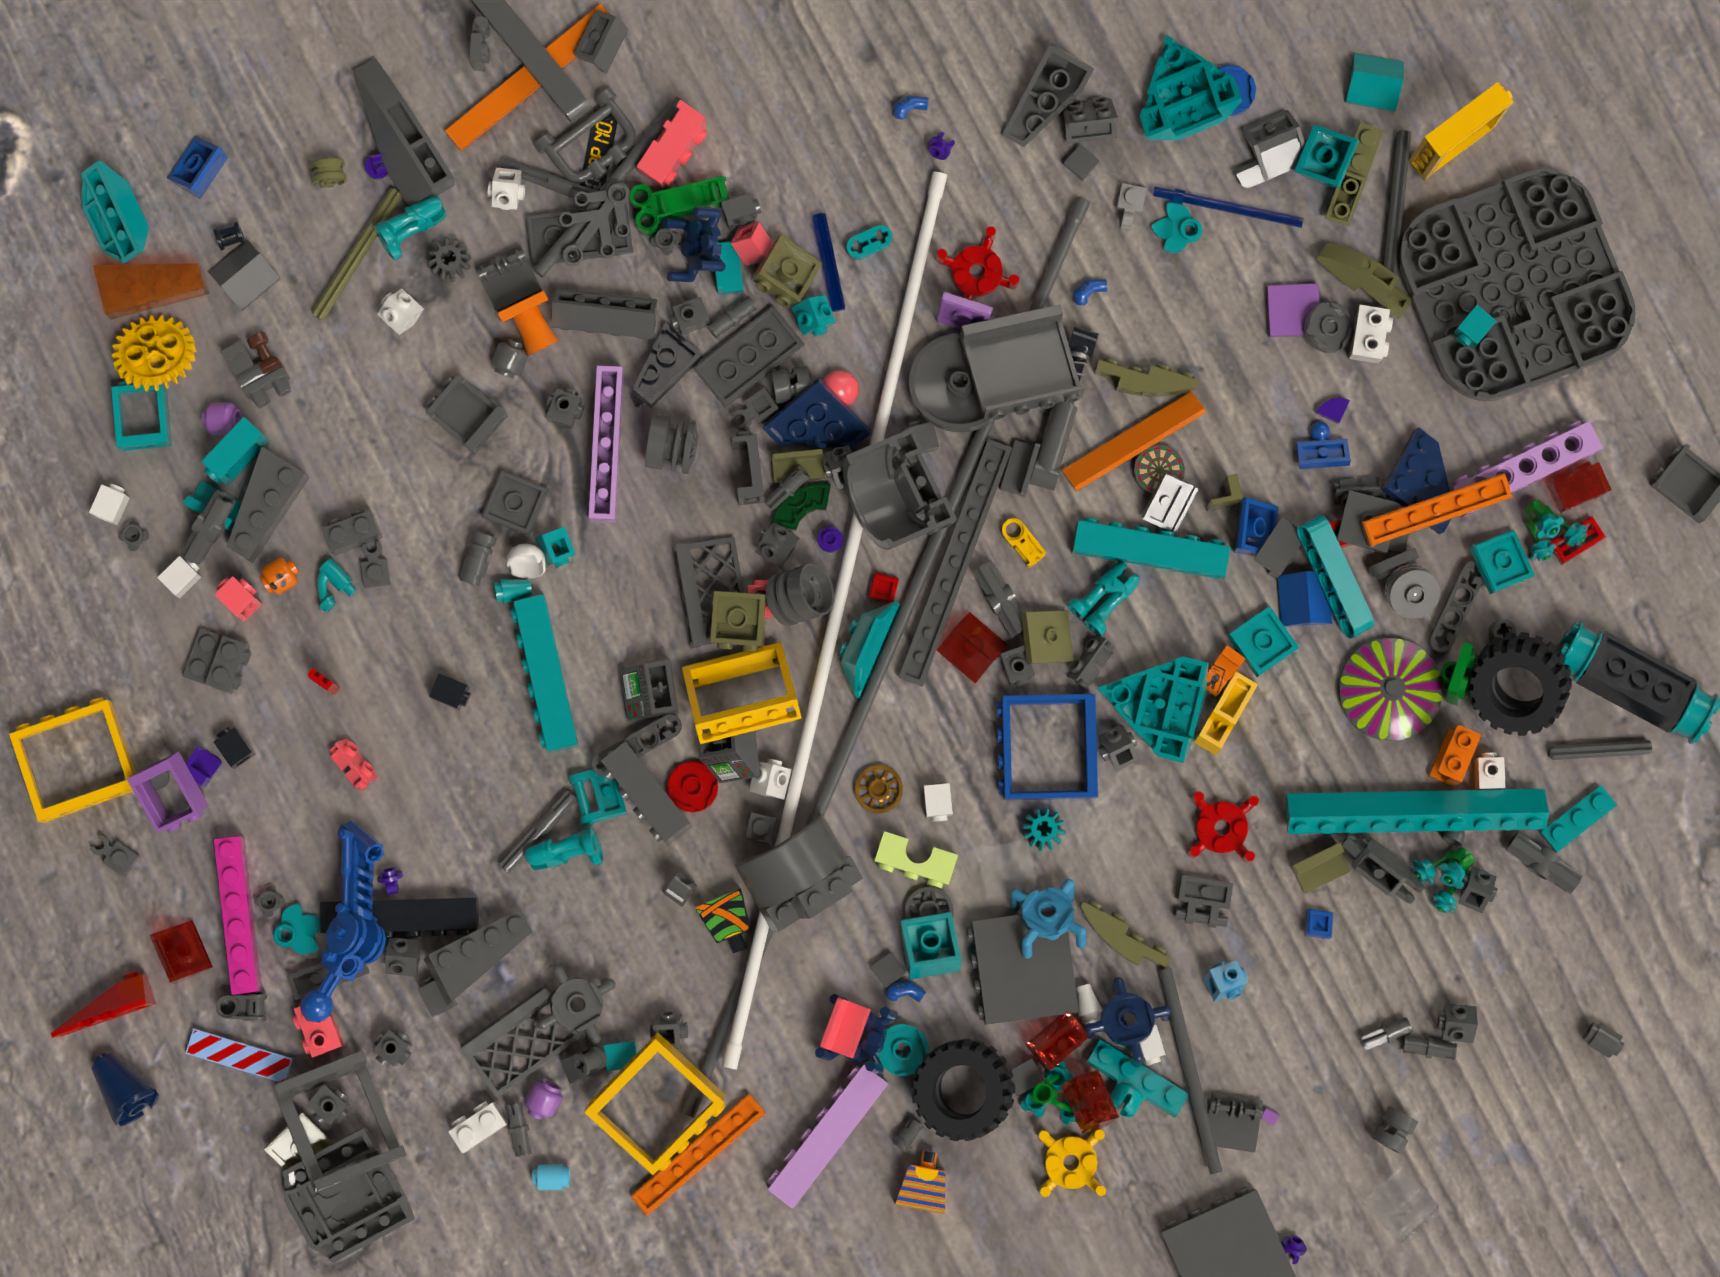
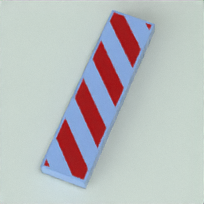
[185,1029,294,1083]

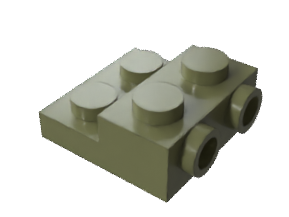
[751,234,822,308]
[710,591,766,651]

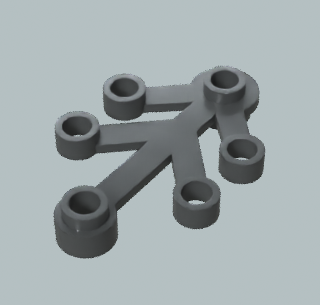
[558,181,630,266]

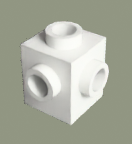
[488,168,525,210]
[377,289,424,335]
[749,758,792,800]

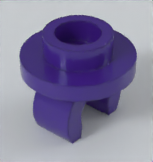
[927,132,955,160]
[365,153,388,180]
[817,527,843,553]
[377,867,403,895]
[1281,1235,1307,1265]

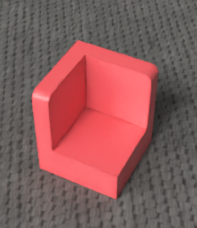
[731,222,773,266]

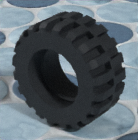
[1468,632,1572,736]
[912,1039,1015,1141]

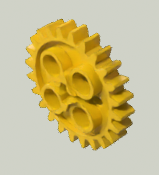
[112,315,197,391]

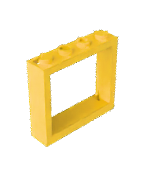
[1409,82,1513,180]
[682,642,802,744]
[9,697,136,823]
[584,1032,726,1175]

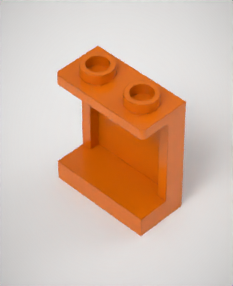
[1428,725,1482,786]

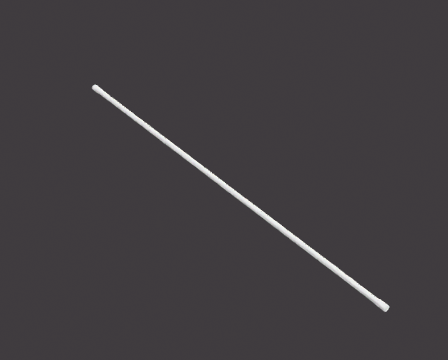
[722,172,947,1070]

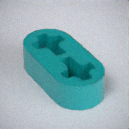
[846,225,892,260]

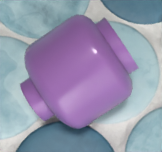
[202,402,242,435]
[524,1079,563,1120]

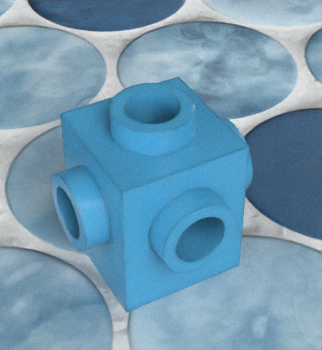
[1203,960,1248,1002]

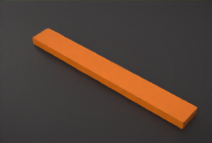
[445,4,609,152]

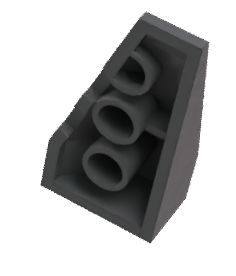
[1002,43,1094,147]

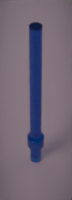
[1153,186,1304,228]

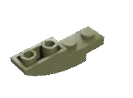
[1325,122,1384,227]
[1316,242,1412,319]
[1095,358,1200,397]
[1080,900,1171,968]

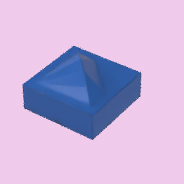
[1304,909,1333,939]

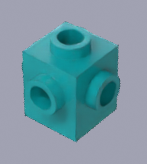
[792,295,836,337]

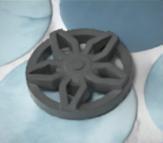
[905,887,954,920]

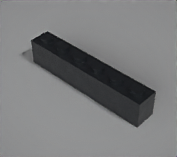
[320,898,479,937]

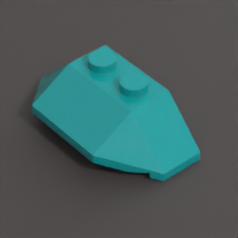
[81,161,149,264]
[838,601,900,700]

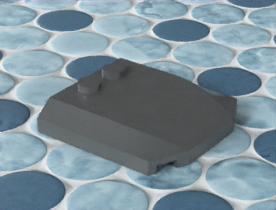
[283,1127,415,1263]

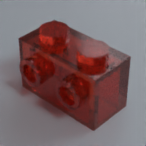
[1548,461,1612,514]
[1026,1014,1089,1071]
[1061,1070,1119,1134]

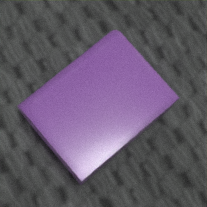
[1262,1108,1280,1126]

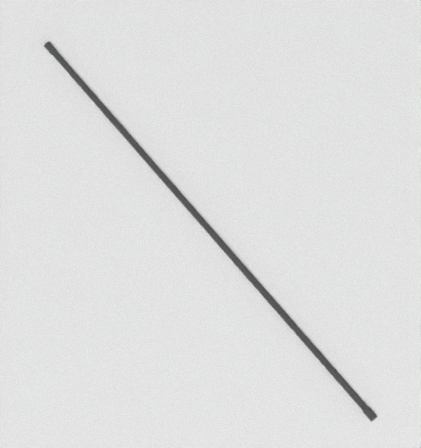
[681,197,1090,1118]

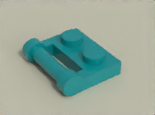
[569,766,627,827]

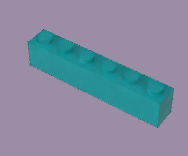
[1072,517,1231,580]
[511,594,579,753]

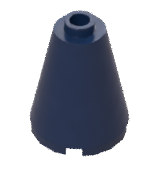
[91,1053,159,1126]

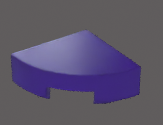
[1315,398,1350,424]

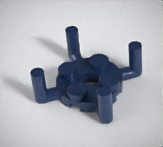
[662,206,726,282]
[1084,977,1172,1068]
[815,994,898,1074]

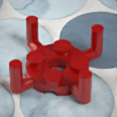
[936,226,1019,300]
[1188,791,1259,862]

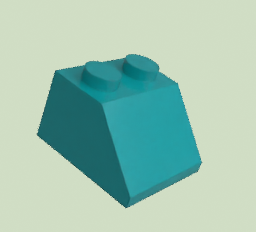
[900,912,962,980]

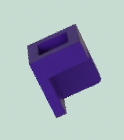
[185,746,222,788]

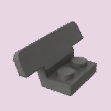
[1234,110,1308,188]

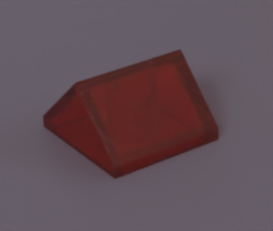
[936,612,1008,684]
[150,920,213,984]

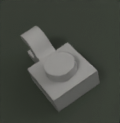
[1116,183,1147,230]

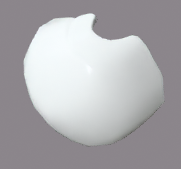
[507,544,546,579]

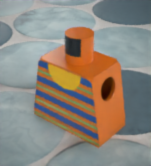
[895,1150,945,1214]

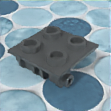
[474,245,542,311]
[1208,1093,1263,1153]

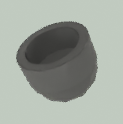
[1443,831,1465,846]

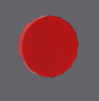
[667,761,719,813]

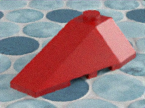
[51,971,156,1038]

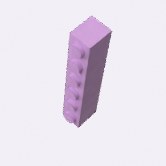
[589,366,624,523]
[767,1065,888,1209]

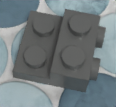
[182,628,251,694]

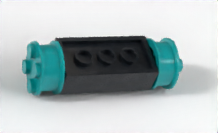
[1556,621,1720,744]

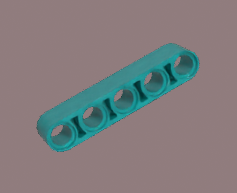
[1297,515,1374,639]

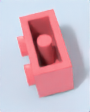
[214,576,262,622]
[292,1007,345,1058]

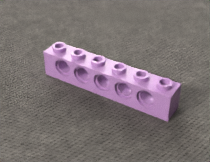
[1450,421,1603,517]

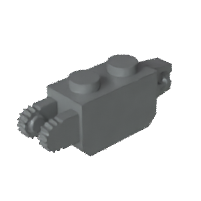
[1342,833,1425,904]

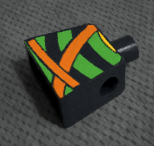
[695,888,751,954]

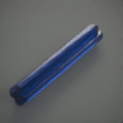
[813,213,845,312]

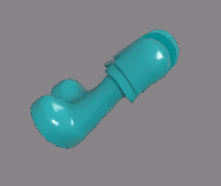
[374,195,447,261]
[1066,561,1140,637]
[525,828,603,871]

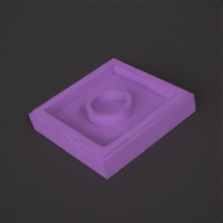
[1267,284,1319,337]
[936,292,993,330]

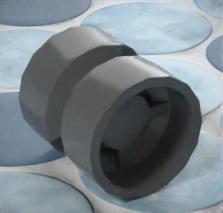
[771,366,810,404]
[1372,1106,1418,1154]

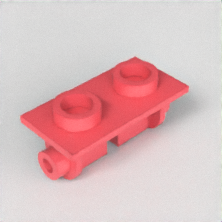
[329,738,379,791]

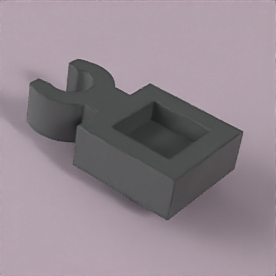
[731,387,780,430]
[361,542,391,589]
[90,835,140,877]

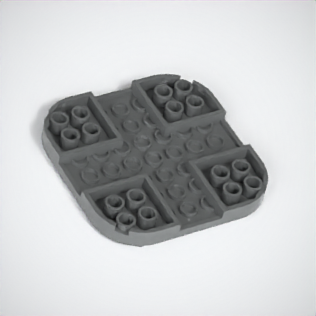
[1398,168,1636,401]

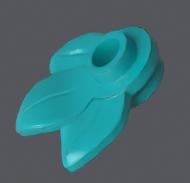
[1152,203,1203,253]
[273,904,320,954]

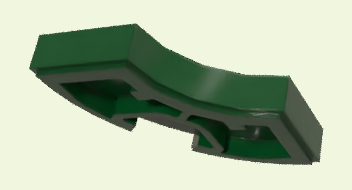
[771,484,831,531]

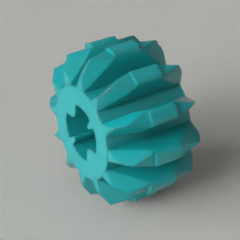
[1022,807,1066,852]

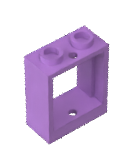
[127,751,209,833]

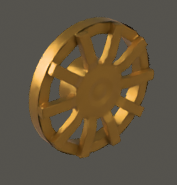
[855,765,903,814]

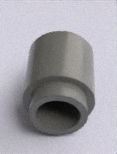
[1583,1022,1624,1058]

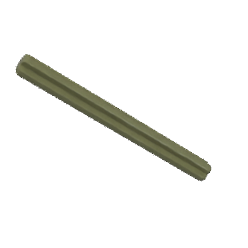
[312,188,402,321]

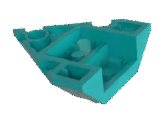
[1140,34,1242,141]
[1097,656,1209,763]

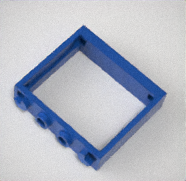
[997,694,1098,801]

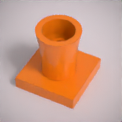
[498,291,559,356]

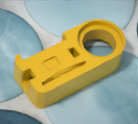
[1001,518,1046,568]

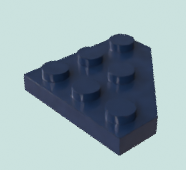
[763,378,871,450]
[1381,428,1451,534]

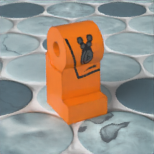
[1206,645,1245,697]

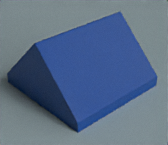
[167,137,228,199]
[1234,497,1279,555]
[1277,571,1333,627]

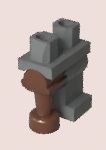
[220,332,292,409]

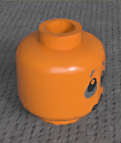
[259,557,299,595]

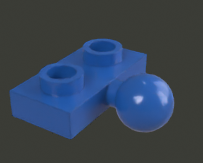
[1296,421,1351,469]

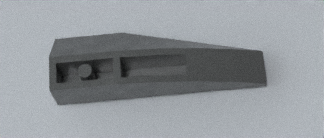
[354,58,455,207]

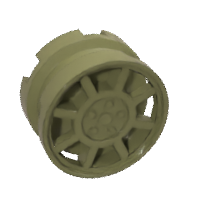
[309,158,347,188]

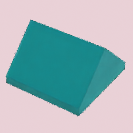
[1345,53,1404,112]
[1294,125,1359,188]

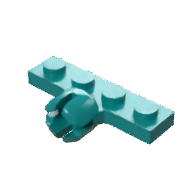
[1086,1039,1189,1118]

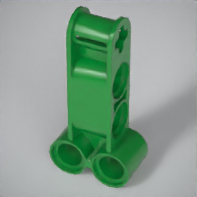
[630,176,731,236]

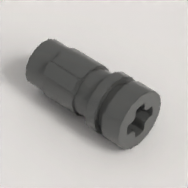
[459,531,497,586]

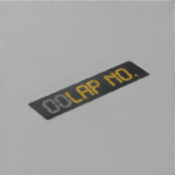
[577,110,618,203]

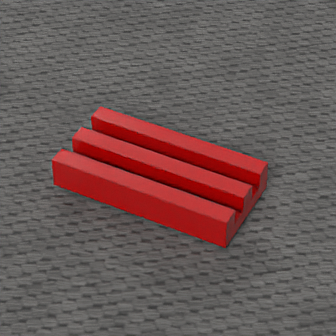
[1550,516,1606,565]
[307,668,340,695]

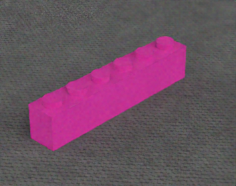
[214,836,262,995]

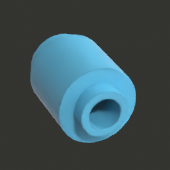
[532,1164,570,1191]

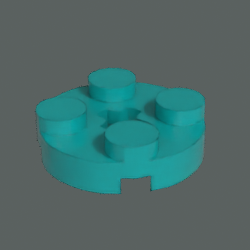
[878,1024,929,1076]

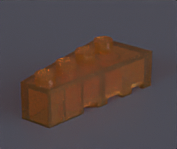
[93,263,210,320]

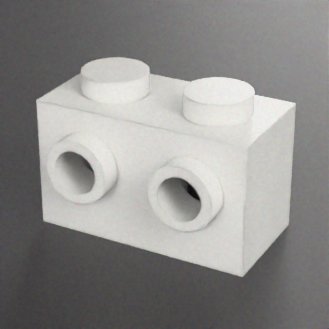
[1349,305,1393,364]
[448,1101,509,1154]

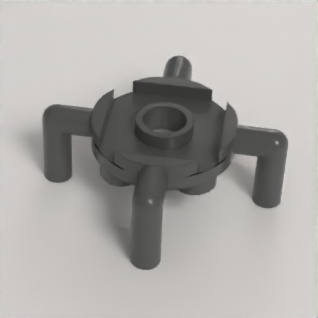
[534,964,616,1043]

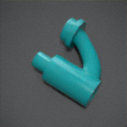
[317,558,357,613]

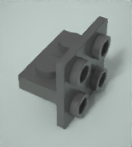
[1062,97,1118,144]

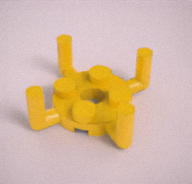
[1038,1129,1106,1197]

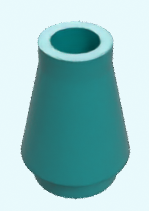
[493,579,532,604]

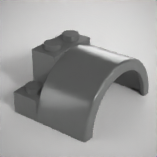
[843,428,957,550]
[735,813,863,932]

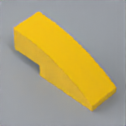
[1194,672,1258,755]

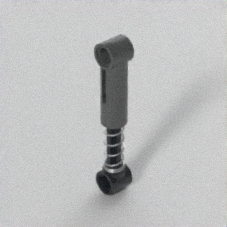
[1030,326,1099,491]

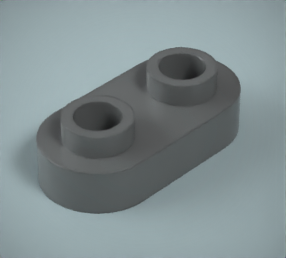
[1368,548,1419,580]

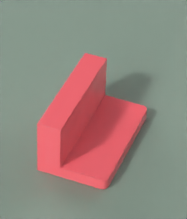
[820,997,871,1058]

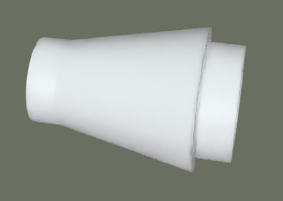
[1076,984,1103,1024]

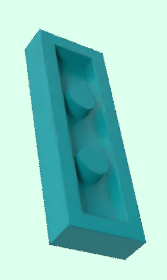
[1539,785,1617,853]

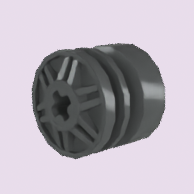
[645,414,698,474]
[766,563,834,626]

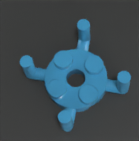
[1010,879,1087,959]

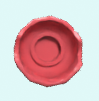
[821,370,859,406]

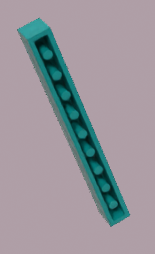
[1285,789,1549,835]

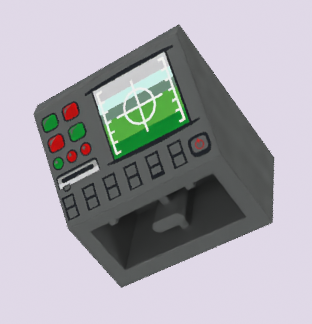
[620,659,679,721]
[697,730,760,783]

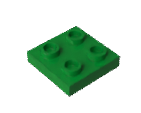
[1441,642,1477,706]

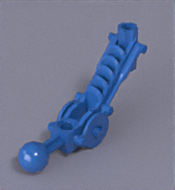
[300,821,386,1023]

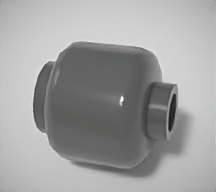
[491,339,528,378]

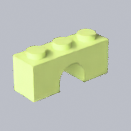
[874,831,958,889]

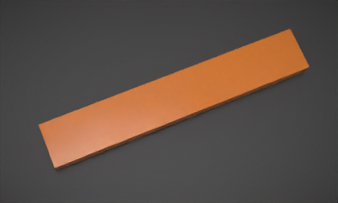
[1062,391,1206,492]
[1361,473,1513,547]
[630,1093,766,1216]

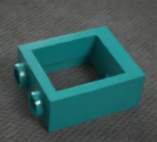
[111,382,172,452]
[201,417,270,486]

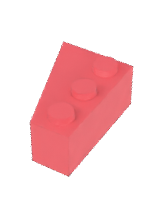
[636,100,708,190]

